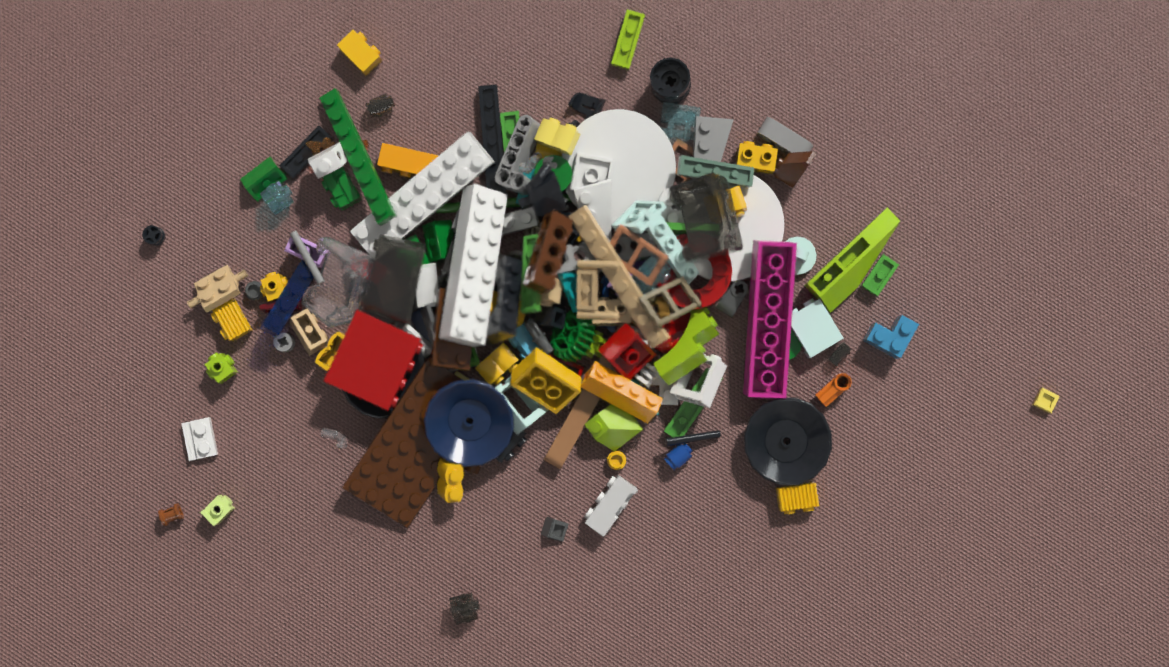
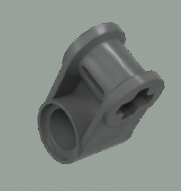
[716,280,748,318]

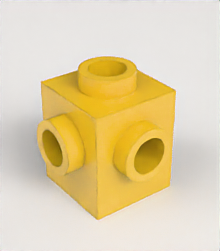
[260,272,290,302]

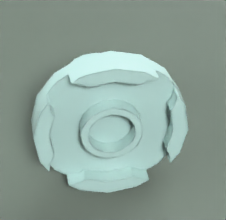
[785,237,817,275]

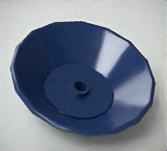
[424,380,514,467]

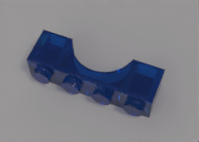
[259,260,314,338]

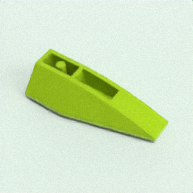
[804,207,900,313]

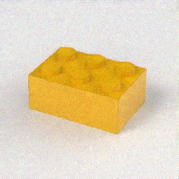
[511,347,581,414]

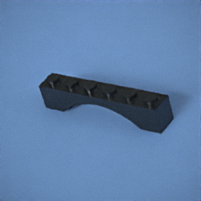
[535,212,579,330]

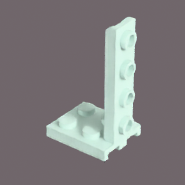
[611,200,699,284]

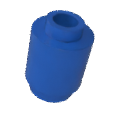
[664,443,692,470]

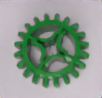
[549,310,596,362]

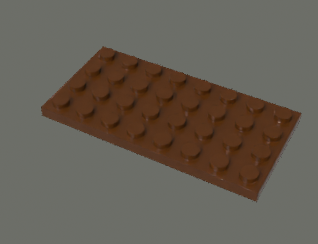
[342,357,473,528]

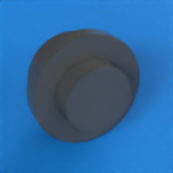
[245,281,263,300]

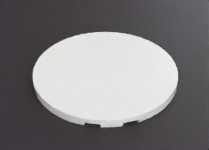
[562,109,676,225]
[672,175,784,282]

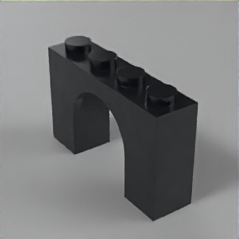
[485,256,522,345]

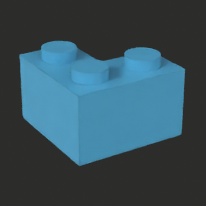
[862,315,919,359]

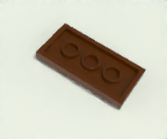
[430,288,472,371]

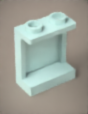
[791,298,843,358]

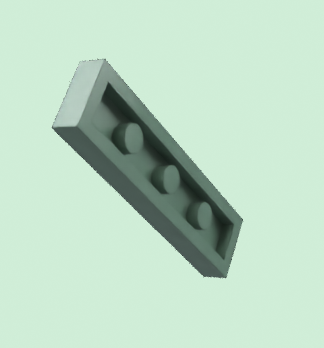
[677,155,754,188]

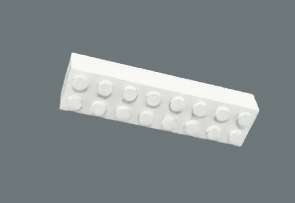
[350,132,495,261]
[439,184,508,347]

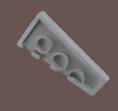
[691,116,734,194]

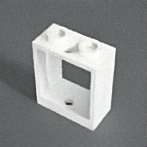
[669,354,727,408]

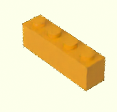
[377,143,438,178]
[580,361,663,424]

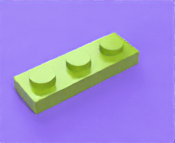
[611,9,645,70]

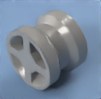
[273,332,296,352]

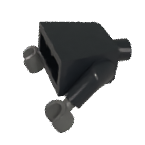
[518,156,569,217]

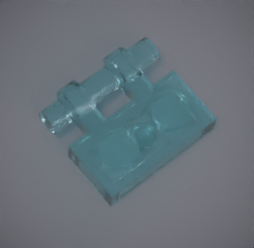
[660,102,701,141]

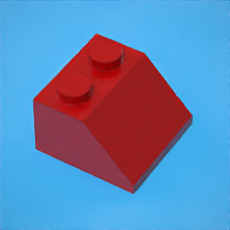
[598,323,656,380]

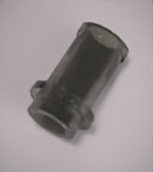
[827,342,852,367]

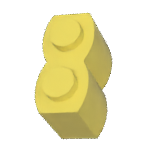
[534,117,580,156]

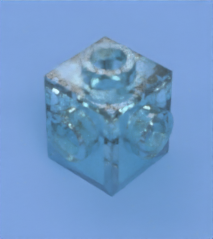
[260,180,294,215]

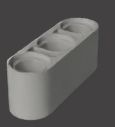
[757,117,813,154]

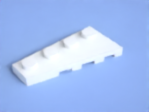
[573,179,611,240]

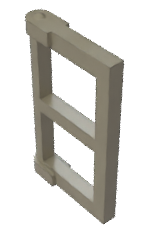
[638,276,701,328]

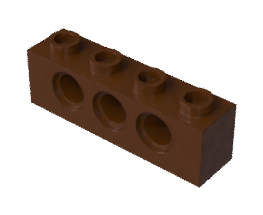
[523,210,573,294]

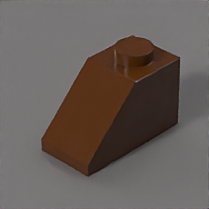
[774,151,816,188]

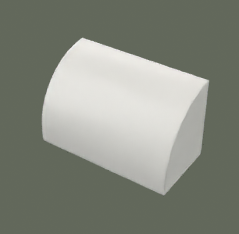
[413,263,438,307]

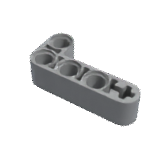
[495,115,540,195]

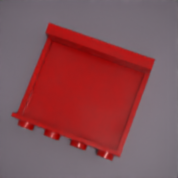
[324,310,424,410]

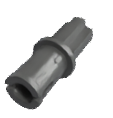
[524,319,554,354]

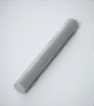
[290,231,325,285]

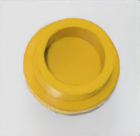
[607,451,626,470]

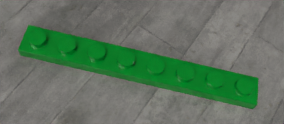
[320,88,397,226]

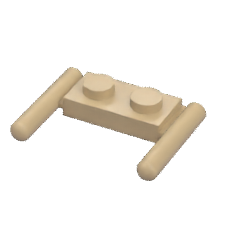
[577,260,620,320]

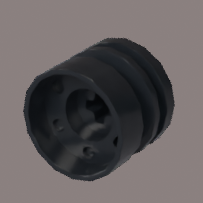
[650,57,691,105]

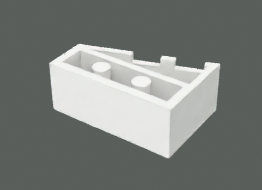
[584,475,638,536]

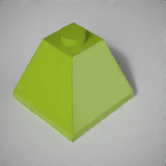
[584,404,643,452]

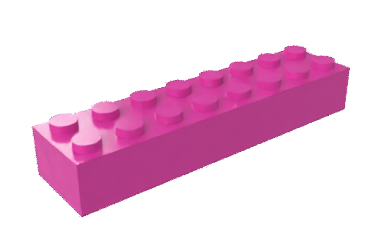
[743,240,797,398]

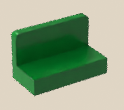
[240,157,287,202]
[422,220,455,263]

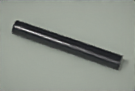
[664,430,721,446]

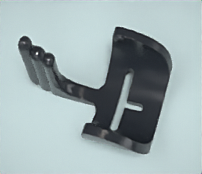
[568,92,606,128]

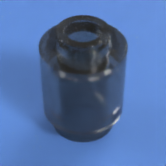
[366,93,395,118]

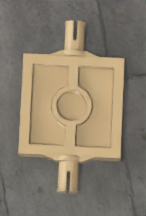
[187,265,248,312]

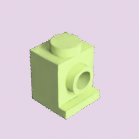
[200,495,235,526]

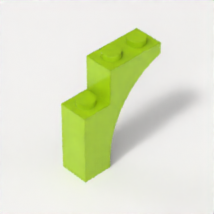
[653,307,719,386]

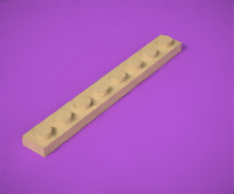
[568,205,670,348]

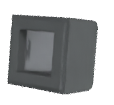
[541,517,569,542]

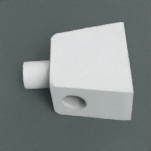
[308,142,348,179]

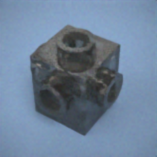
[449,592,480,625]

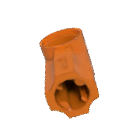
[815,373,852,407]

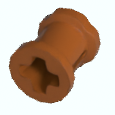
[158,503,184,526]

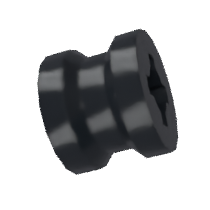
[142,225,166,246]

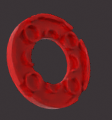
[655,233,732,310]

